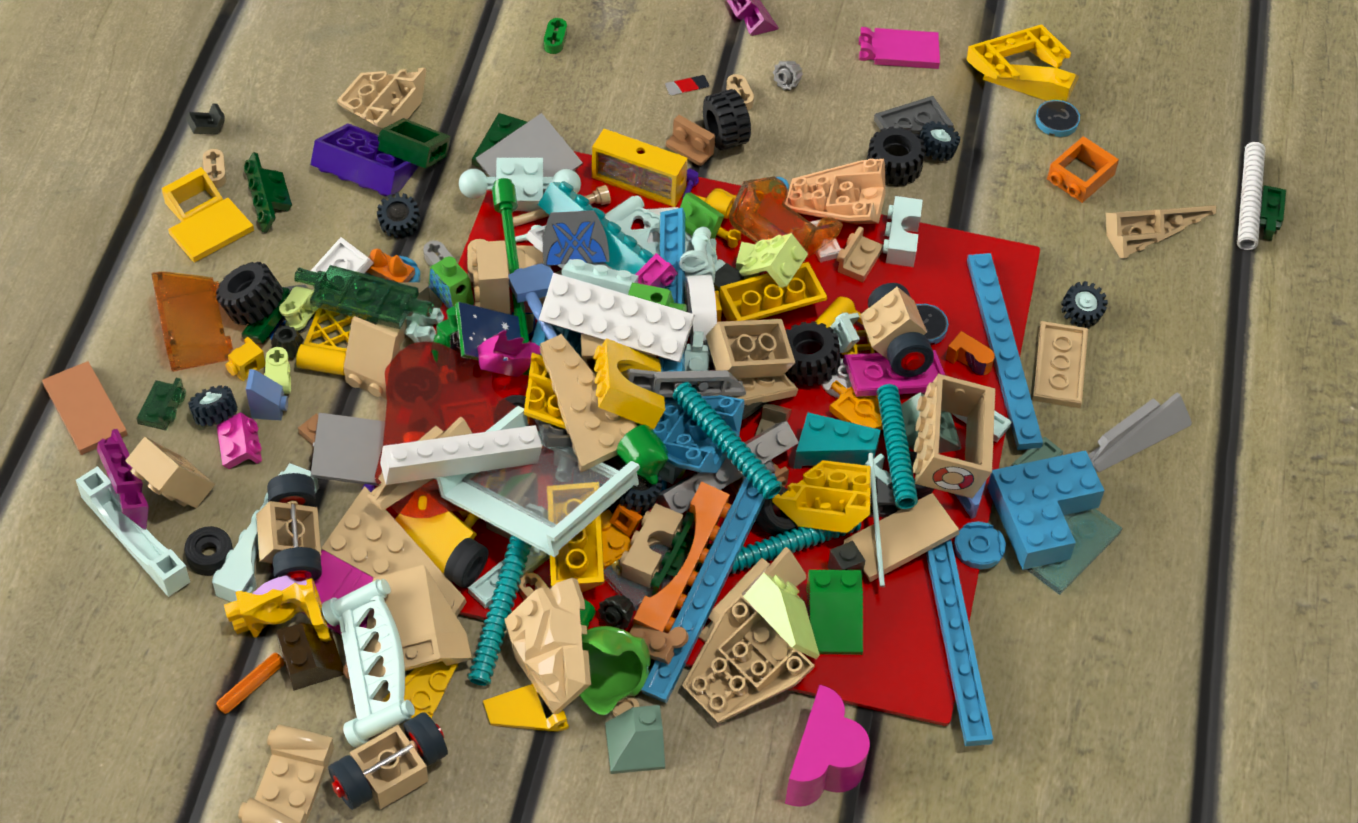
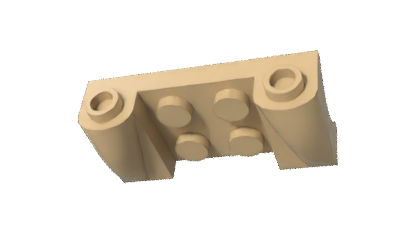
[238,724,334,823]

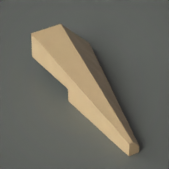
[1106,205,1216,258]

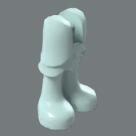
[679,227,717,284]

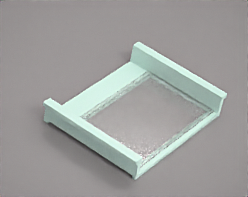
[434,406,640,557]

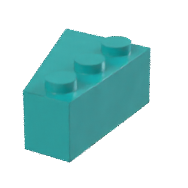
[794,412,881,469]

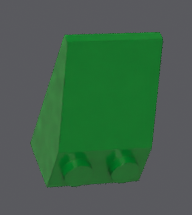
[806,570,863,655]

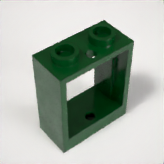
[378,118,451,169]

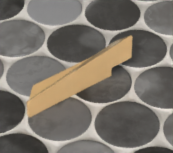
[367,417,473,510]
[699,547,806,643]

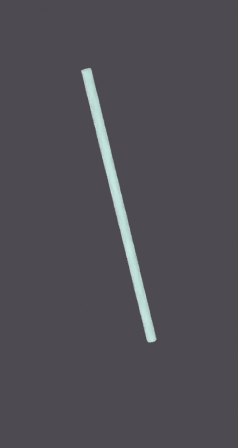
[868,453,885,587]

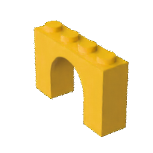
[593,338,665,429]

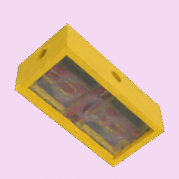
[592,129,688,207]

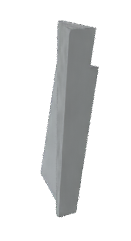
[621,369,746,397]
[1088,392,1192,472]

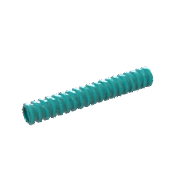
[672,382,782,500]
[877,384,918,509]
[730,522,861,574]
[467,536,532,686]

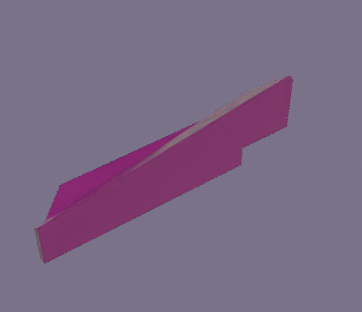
[727,0,779,36]
[97,429,149,530]

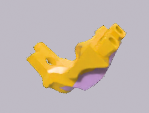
[224,576,331,642]

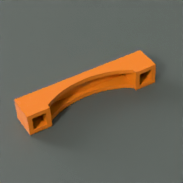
[633,481,731,633]

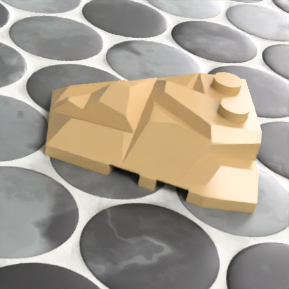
[504,578,591,714]

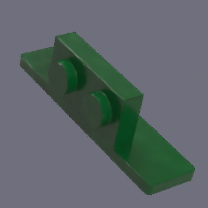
[244,152,292,233]
[650,512,712,597]

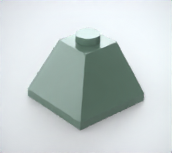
[605,705,665,774]

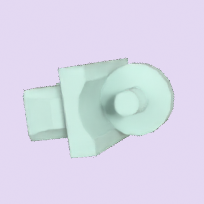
[404,301,444,349]

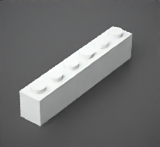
[380,425,542,485]

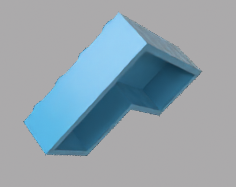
[987,450,1105,570]

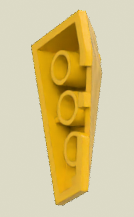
[983,64,1079,102]

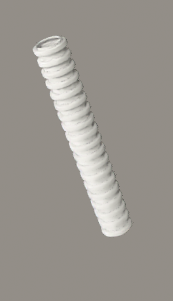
[1237,142,1265,250]

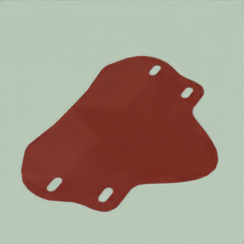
[375,342,540,518]

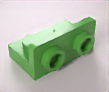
[680,192,724,239]

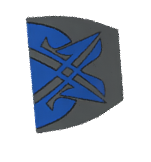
[543,210,609,265]

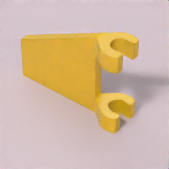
[483,684,569,732]

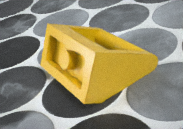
[161,167,223,222]

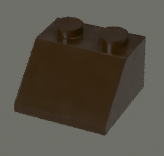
[276,623,344,691]

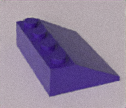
[310,123,419,196]

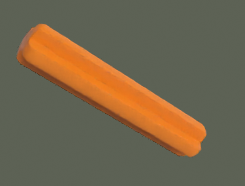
[216,653,284,714]

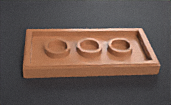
[42,361,128,455]

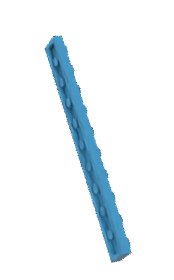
[658,208,685,398]
[967,253,1043,450]
[641,473,775,703]
[926,539,993,746]

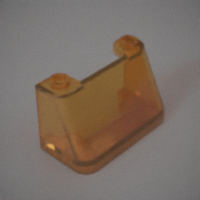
[729,176,843,262]
[151,271,233,372]

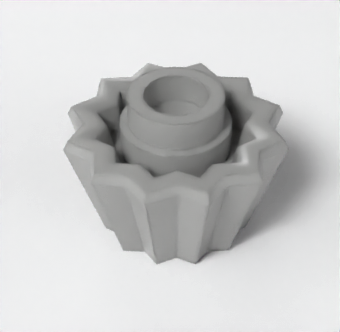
[773,61,803,90]

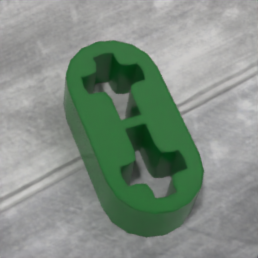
[544,18,567,54]

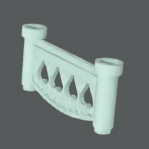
[605,196,725,304]
[322,579,415,748]

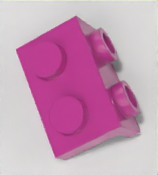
[635,253,678,288]
[217,412,262,469]

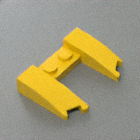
[967,24,1071,80]

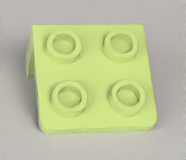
[739,233,808,288]

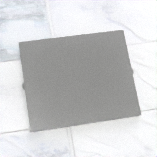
[476,113,583,192]
[310,413,408,486]

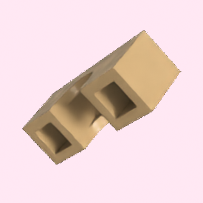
[619,503,684,588]

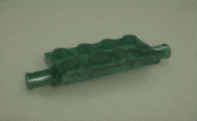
[294,265,434,329]

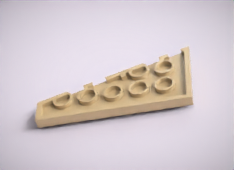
[540,334,637,473]
[321,486,467,617]

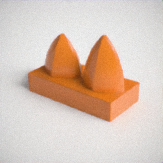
[366,248,415,282]

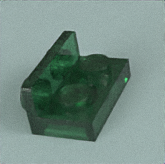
[136,377,186,431]

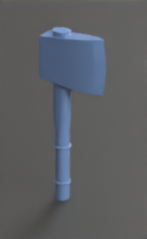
[508,264,557,340]

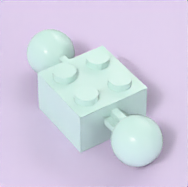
[459,158,581,211]

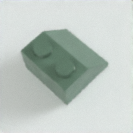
[901,392,961,453]

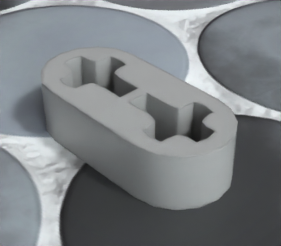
[423,241,454,267]

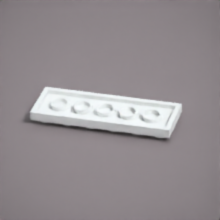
[539,273,695,363]

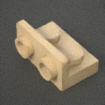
[837,226,884,282]

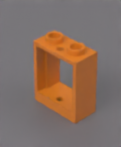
[1047,136,1119,203]

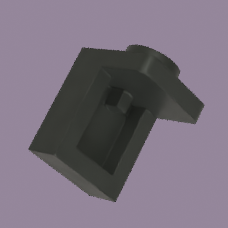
[186,103,225,134]

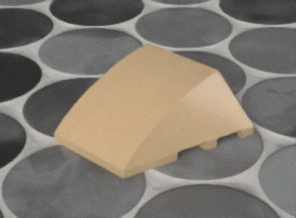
[337,68,426,128]

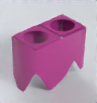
[477,330,541,378]

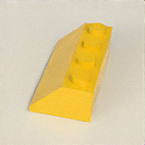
[719,262,827,321]
[547,482,604,593]

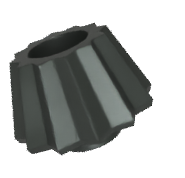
[271,325,304,358]
[598,594,635,630]

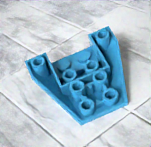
[635,395,745,473]

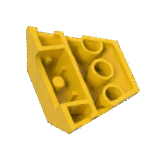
[524,353,566,429]
[772,460,871,533]

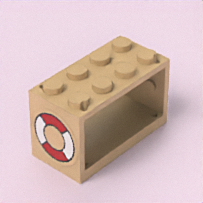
[913,374,995,498]

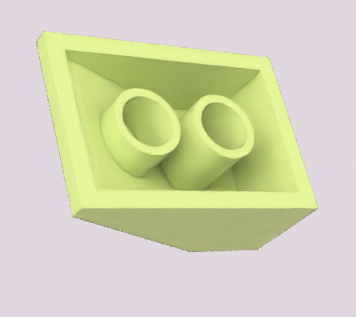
[743,573,820,659]

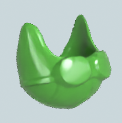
[579,626,651,715]

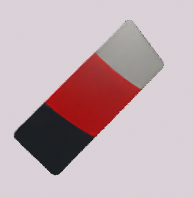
[665,75,709,95]

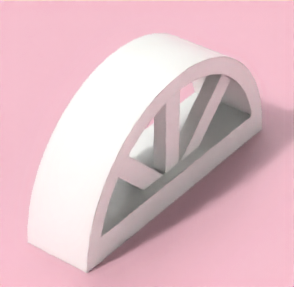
[685,275,717,370]

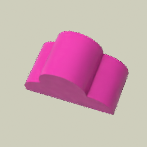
[785,685,870,807]

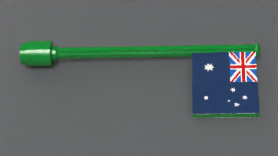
[455,178,530,376]

